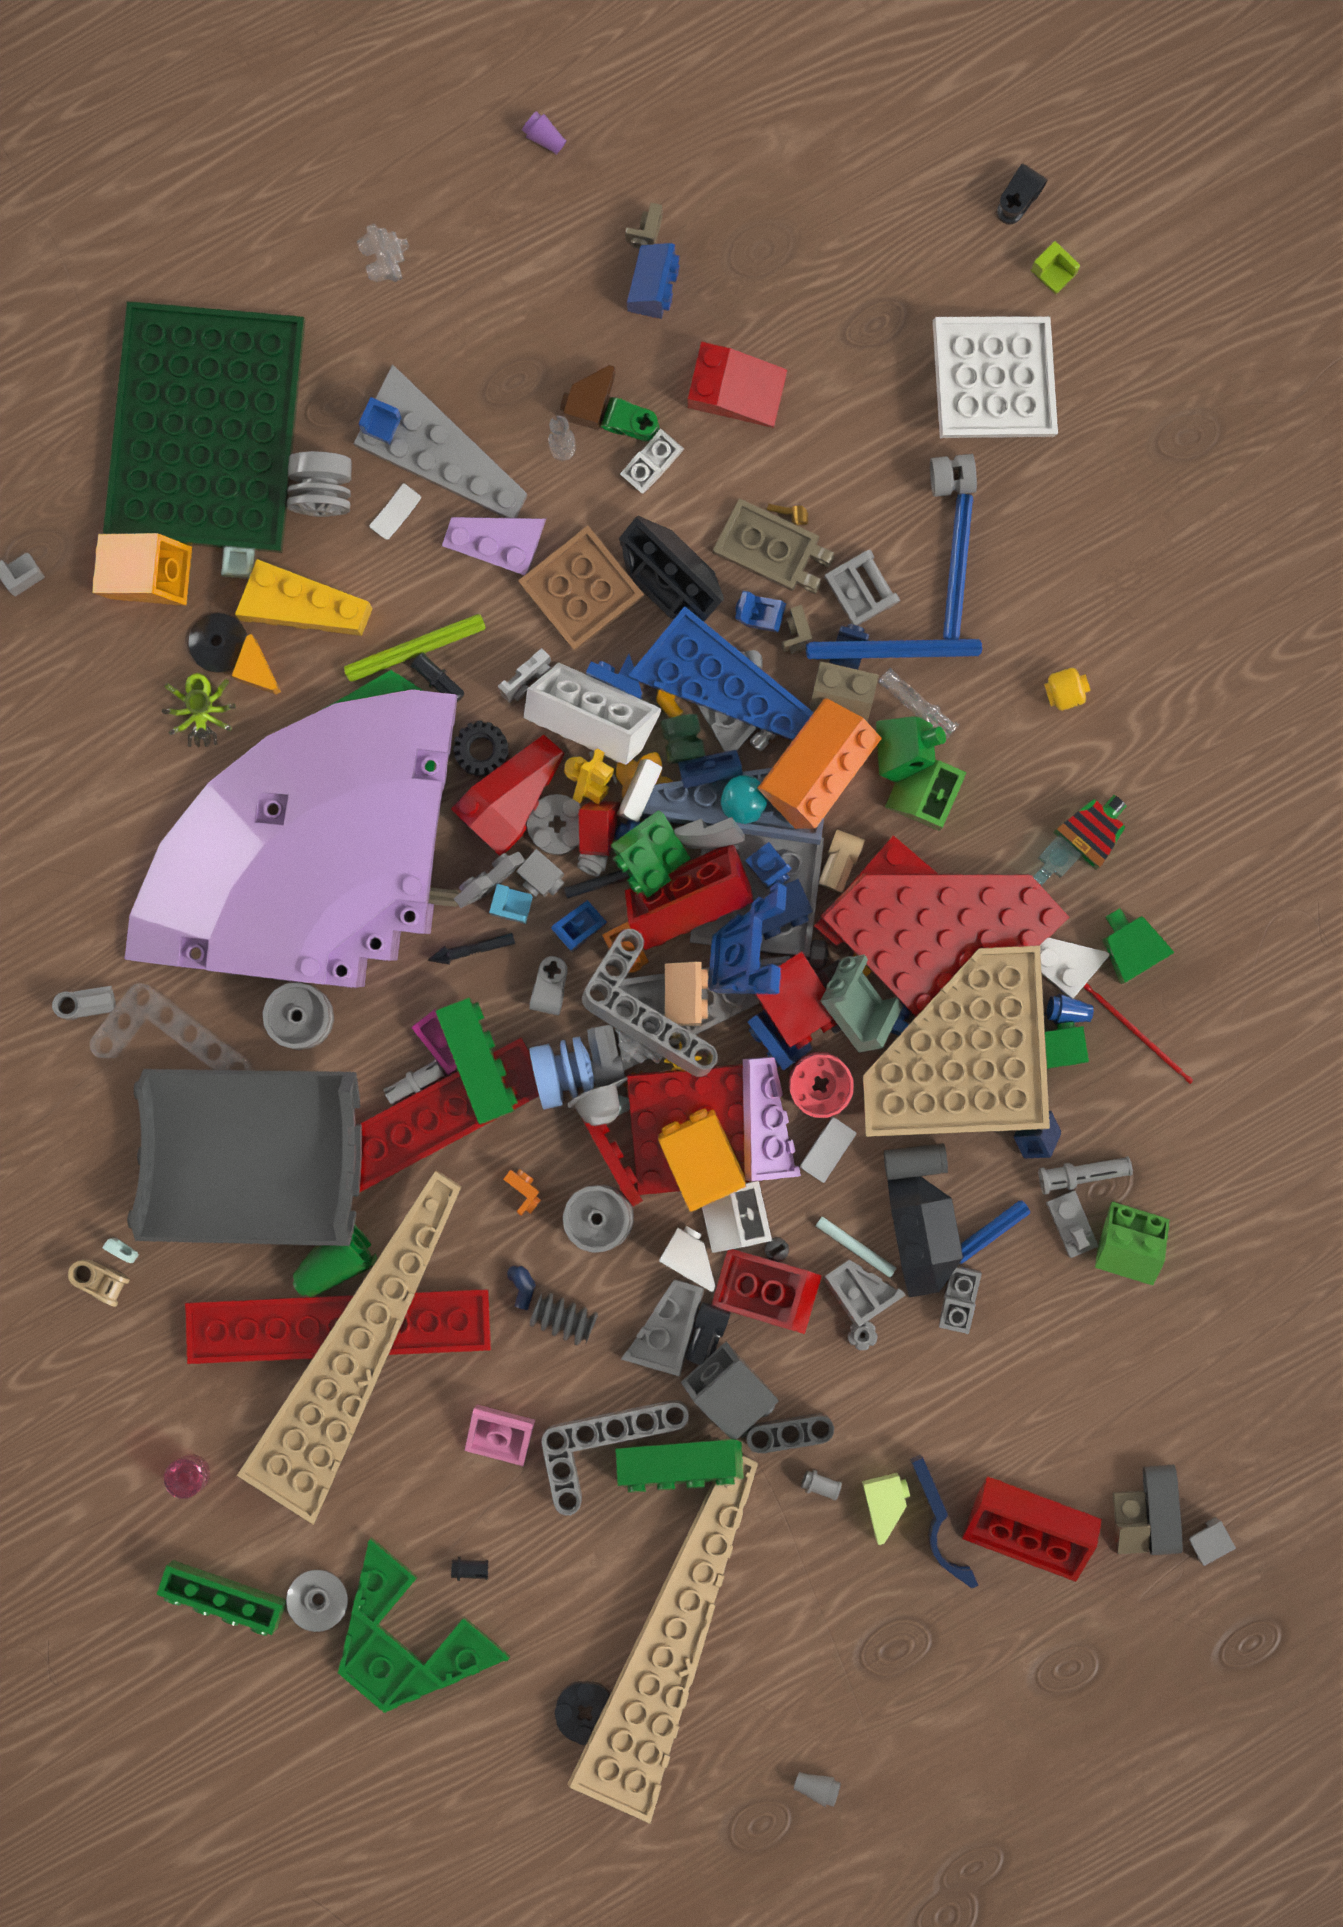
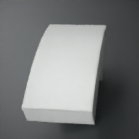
[620,429,684,494]

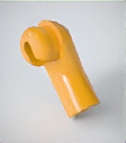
[656,689,684,722]

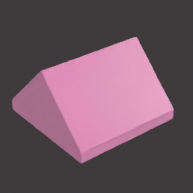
[465,1405,535,1466]

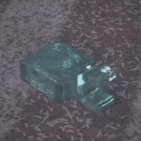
[1033,834,1082,886]

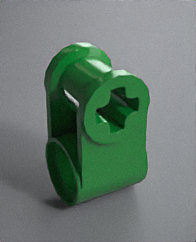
[600,397,660,442]

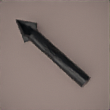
[564,870,630,899]
[428,933,515,965]

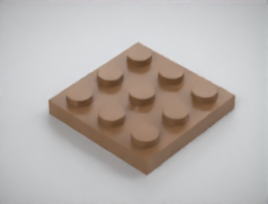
[518,526,644,652]

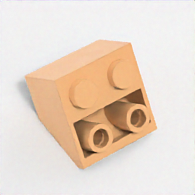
[665,962,708,1026]

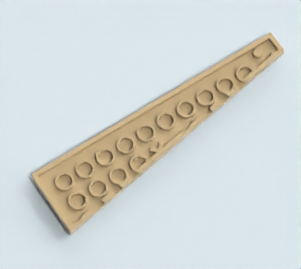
[237,1170,462,1525]
[567,1455,758,1823]

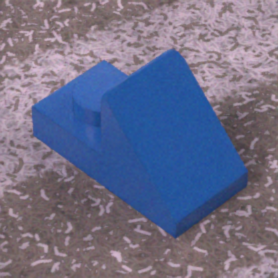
[586,654,643,700]

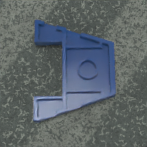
[708,883,787,994]

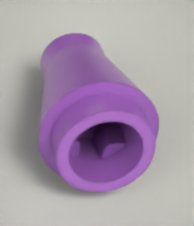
[522,111,567,155]

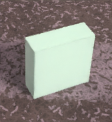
[221,547,255,579]

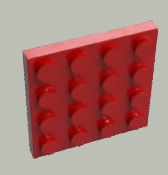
[627,1064,753,1195]

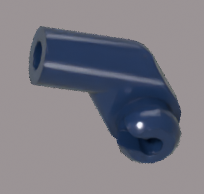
[507,1265,536,1310]

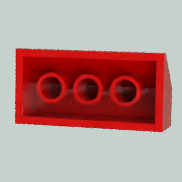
[625,844,753,950]
[962,1476,1102,1582]

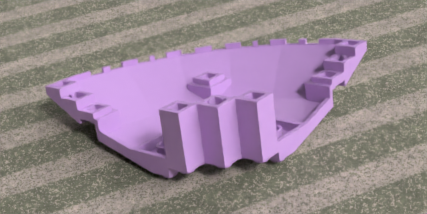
[125,690,458,988]

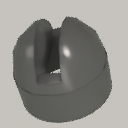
[765,1237,789,1262]

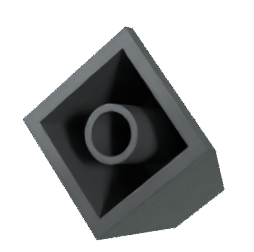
[681,1342,779,1440]

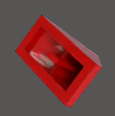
[579,800,621,856]

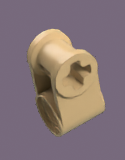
[68,1259,130,1307]

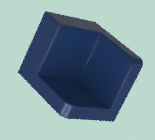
[1013,1111,1061,1159]

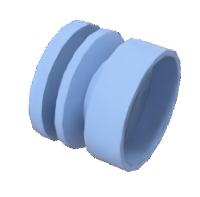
[530,1036,595,1110]

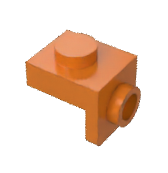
[503,1169,541,1216]

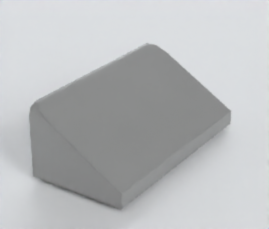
[799,1116,857,1183]

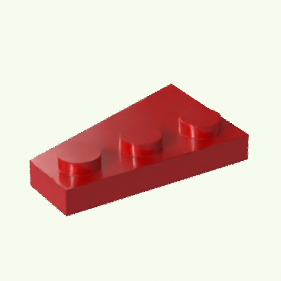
[580,1116,643,1207]

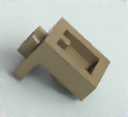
[625,203,663,249]
[782,605,812,654]

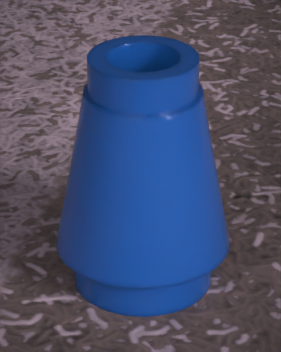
[1046,994,1094,1024]

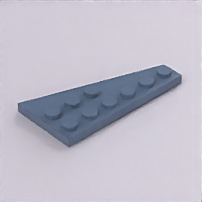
[641,768,824,845]

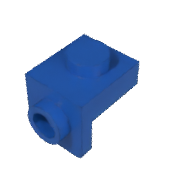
[735,591,786,632]

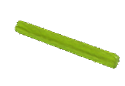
[344,614,486,682]

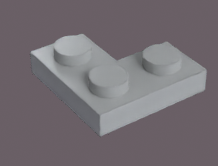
[454,852,526,908]

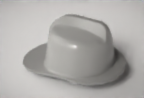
[568,1077,628,1126]

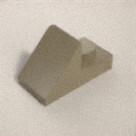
[1113,1490,1151,1554]

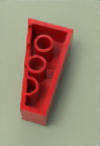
[813,835,938,948]

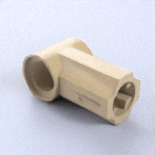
[818,829,865,894]

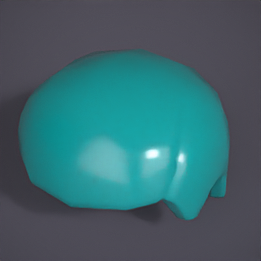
[721,775,767,824]

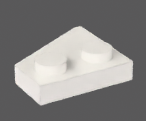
[1040,938,1110,998]

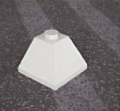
[659,1226,715,1292]

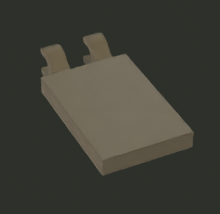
[713,498,834,594]

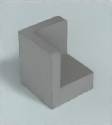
[0,553,45,597]
[1189,1517,1236,1566]

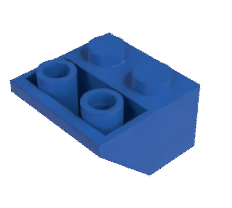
[627,243,680,319]

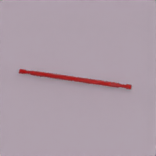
[1083,983,1194,1084]

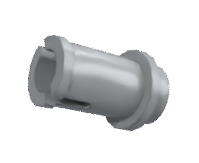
[801,1470,842,1501]

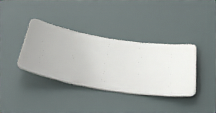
[369,484,421,540]

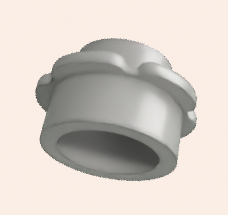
[847,1321,878,1351]

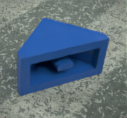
[551,900,607,953]

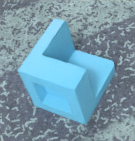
[489,884,533,924]

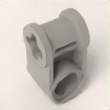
[529,956,567,1016]

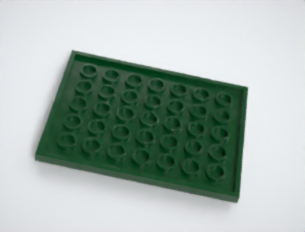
[103,301,306,553]

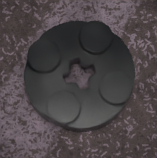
[554,1681,611,1745]

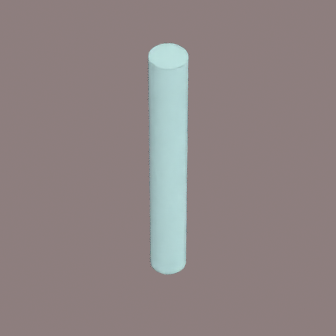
[815,1216,897,1278]

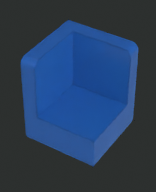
[359,397,402,445]

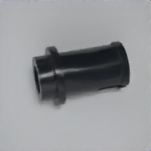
[451,1556,489,1581]

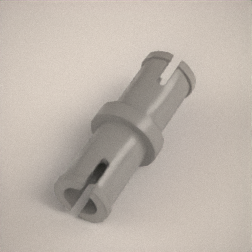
[383,1059,445,1106]

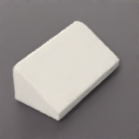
[616,759,662,822]

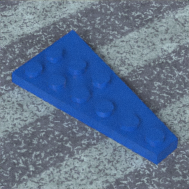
[627,607,814,741]

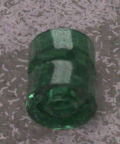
[660,714,705,764]

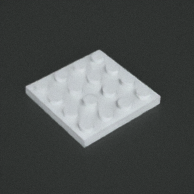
[932,317,1058,438]

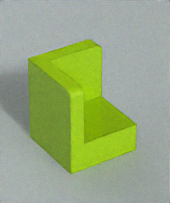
[1031,241,1080,294]

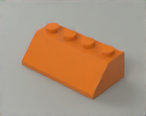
[757,698,882,829]

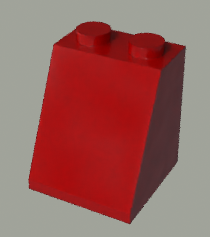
[754,951,837,1050]

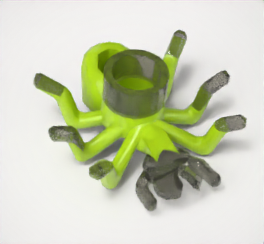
[162,673,236,748]

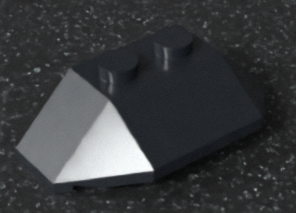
[619,516,724,621]
[887,1176,963,1298]

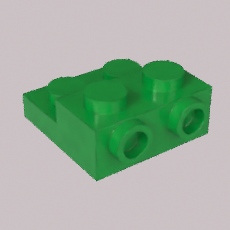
[611,810,690,898]

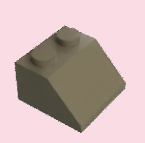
[809,661,879,722]

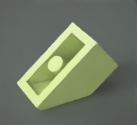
[862,1473,910,1545]

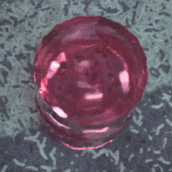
[164,1454,210,1499]

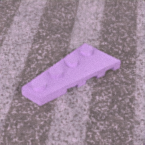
[743,1057,801,1181]

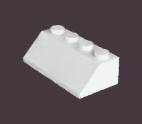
[524,663,661,765]

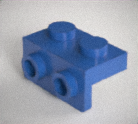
[748,1010,813,1070]

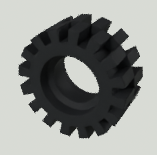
[453,721,509,777]

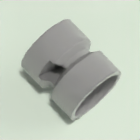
[930,454,977,497]

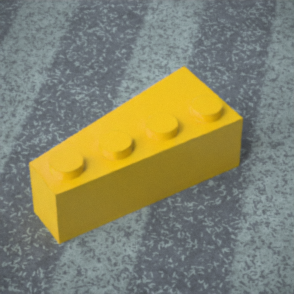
[235,559,373,636]

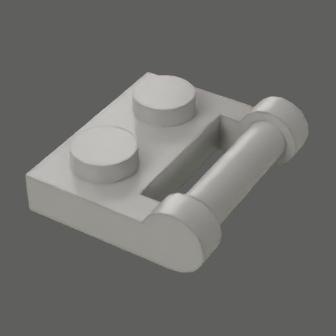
[824,549,901,626]

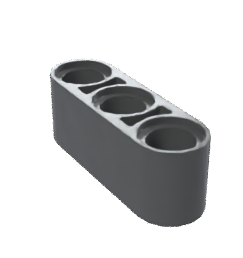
[746,1413,834,1454]
[1143,1465,1183,1556]

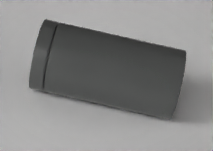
[884,1143,948,1180]

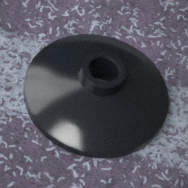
[188,613,247,673]

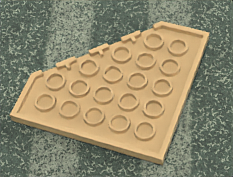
[863,946,1050,1137]

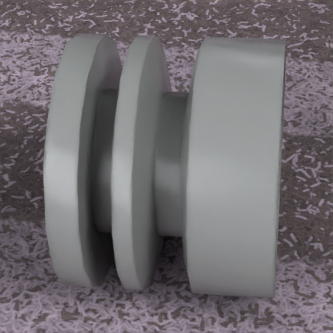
[287,451,352,517]

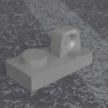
[1046,1190,1099,1258]

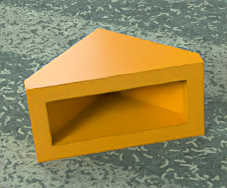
[232,634,281,695]

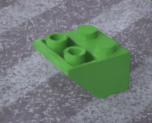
[885,760,967,831]
[1095,1202,1170,1286]

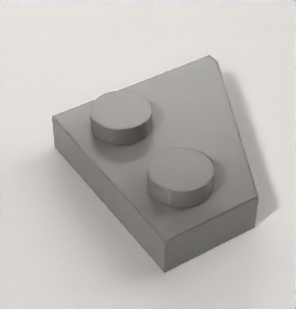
[498,648,551,703]
[823,1260,905,1328]

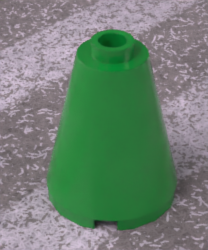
[292,1225,377,1297]

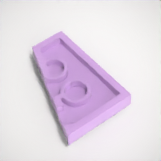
[442,517,546,575]

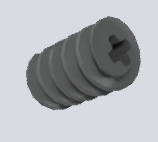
[530,1293,598,1346]

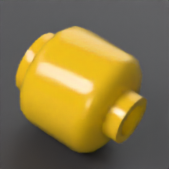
[1044,668,1091,711]

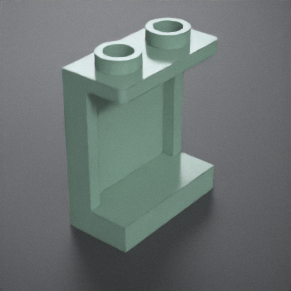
[821,954,903,1052]

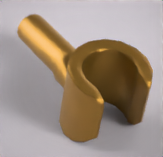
[767,504,808,525]

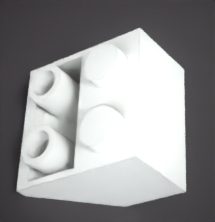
[702,1181,772,1253]

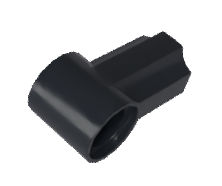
[685,1302,731,1365]

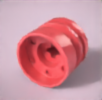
[788,1052,853,1118]

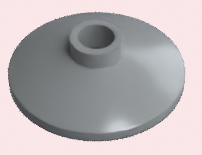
[286,1570,348,1632]

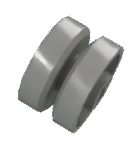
[262,982,334,1050]
[563,1184,634,1253]

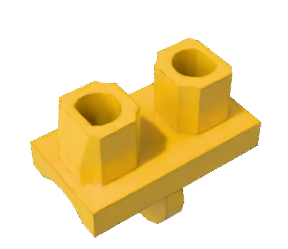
[564,748,614,804]

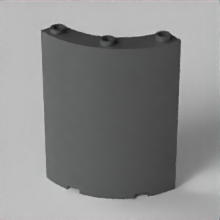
[127,1069,362,1246]

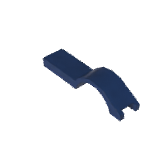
[910,1455,979,1589]

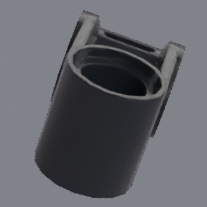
[997,163,1048,224]

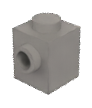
[516,849,565,897]

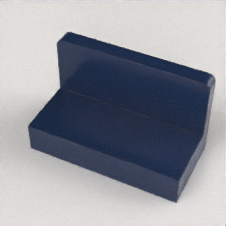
[678,750,743,788]

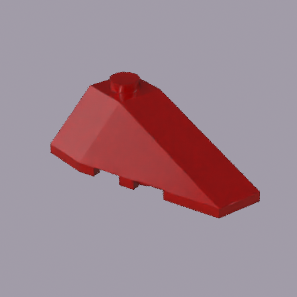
[451,734,565,856]

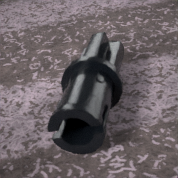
[411,652,465,703]

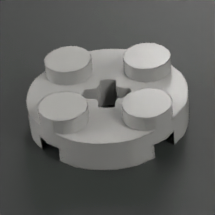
[527,794,581,855]

